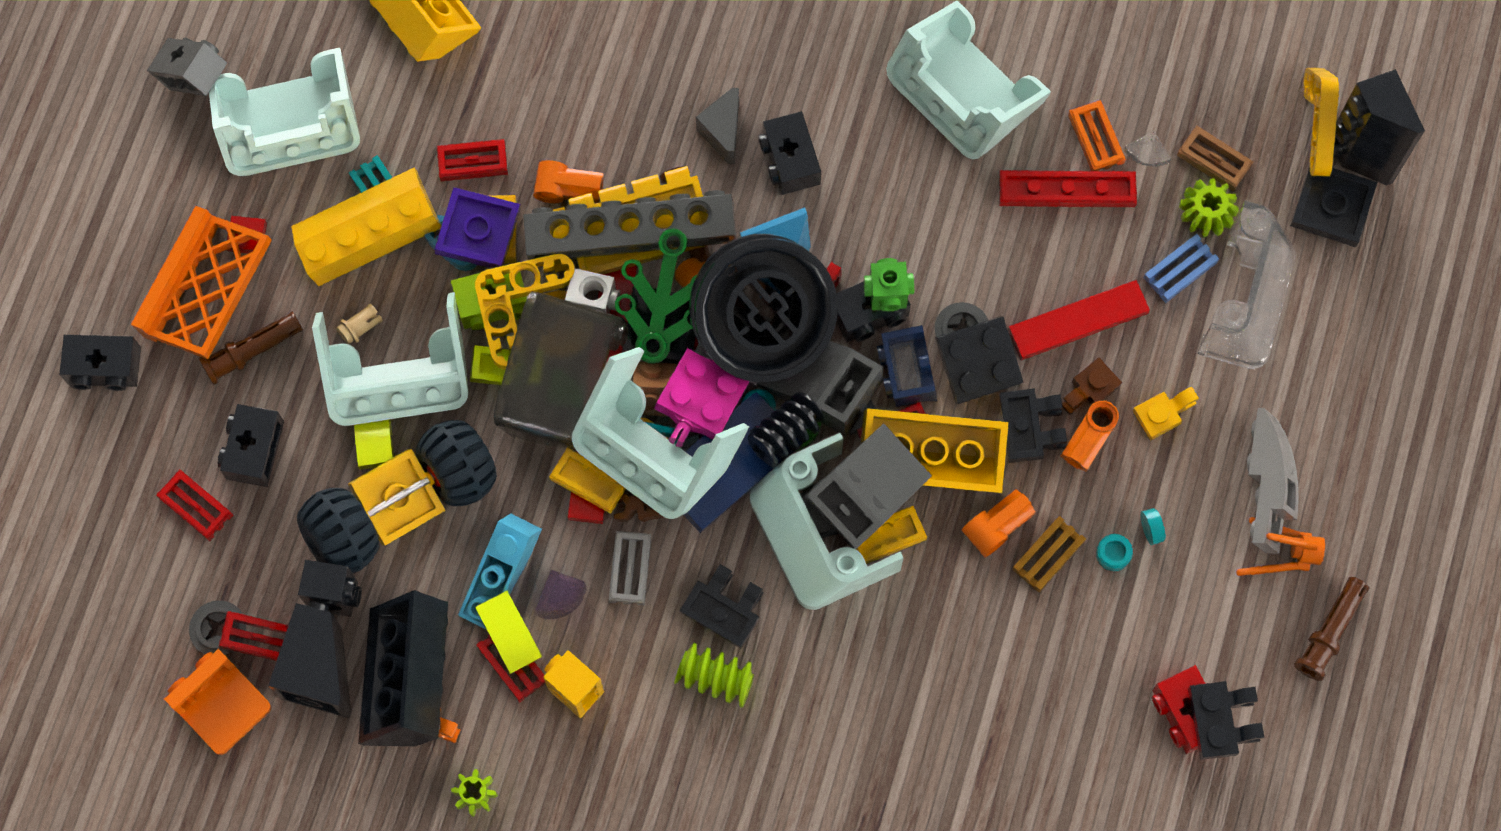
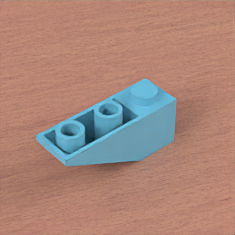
[458,514,542,630]

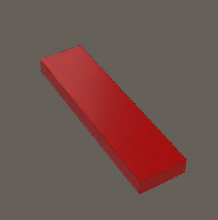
[999,170,1137,207]
[1008,280,1150,361]

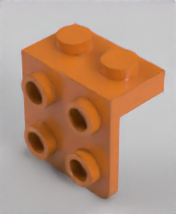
[164,649,272,755]

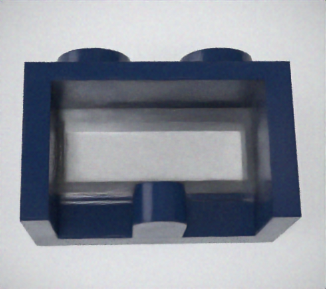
[877,325,938,407]

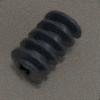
[747,392,824,468]

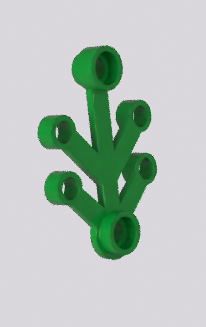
[615,228,697,364]

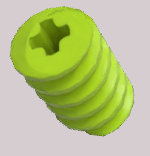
[674,642,754,708]

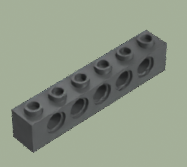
[523,190,737,260]

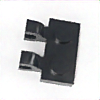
[1000,388,1067,463]
[680,564,764,649]
[1188,681,1265,760]

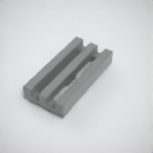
[609,531,651,606]

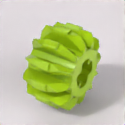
[1179,178,1239,238]

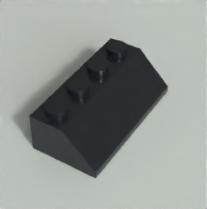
[1333,69,1425,186]
[358,590,448,746]

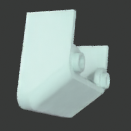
[312,292,468,426]
[572,347,749,519]
[750,433,903,610]

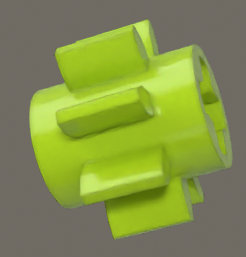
[451,769,498,817]

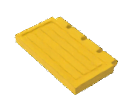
[568,166,708,275]

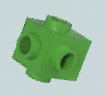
[864,258,914,311]

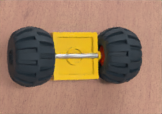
[297,420,497,573]

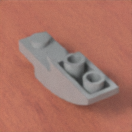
[1247,408,1299,554]

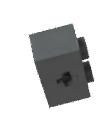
[147,37,227,96]

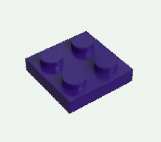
[434,187,520,268]

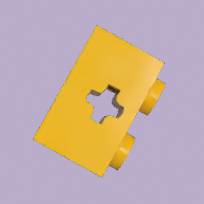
[543,650,604,719]

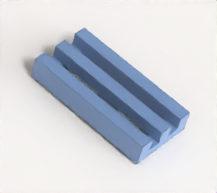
[1143,234,1219,303]

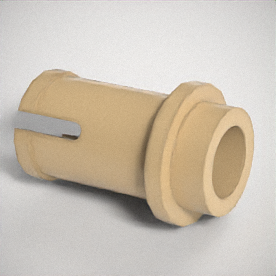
[336,304,383,345]

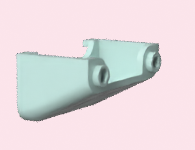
[886,1,1051,159]
[209,48,360,176]

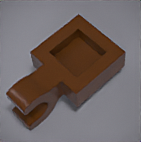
[1062,357,1122,415]

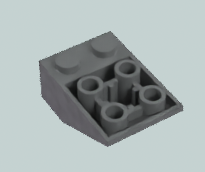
[757,341,883,437]
[805,423,932,549]

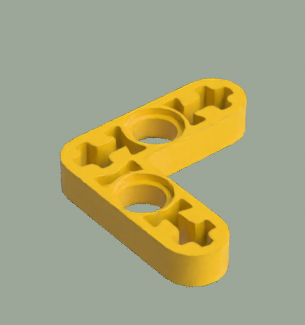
[1303,68,1339,176]
[475,254,575,370]

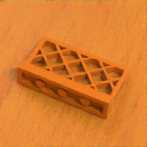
[131,206,272,359]

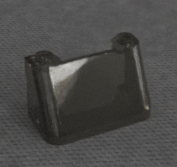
[494,291,628,452]

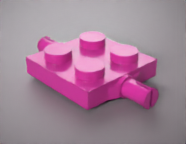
[654,348,749,447]

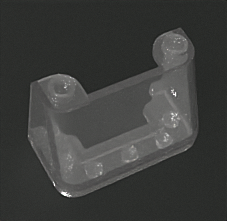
[1197,200,1296,369]

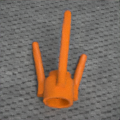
[1236,517,1325,576]

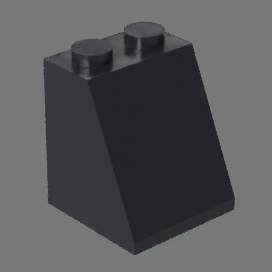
[268,601,351,718]

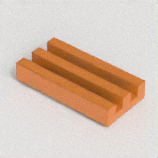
[1068,100,1126,171]

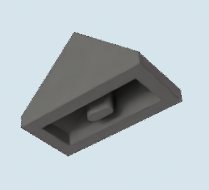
[696,88,739,164]

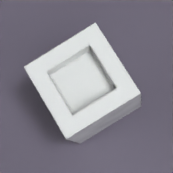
[565,268,620,320]

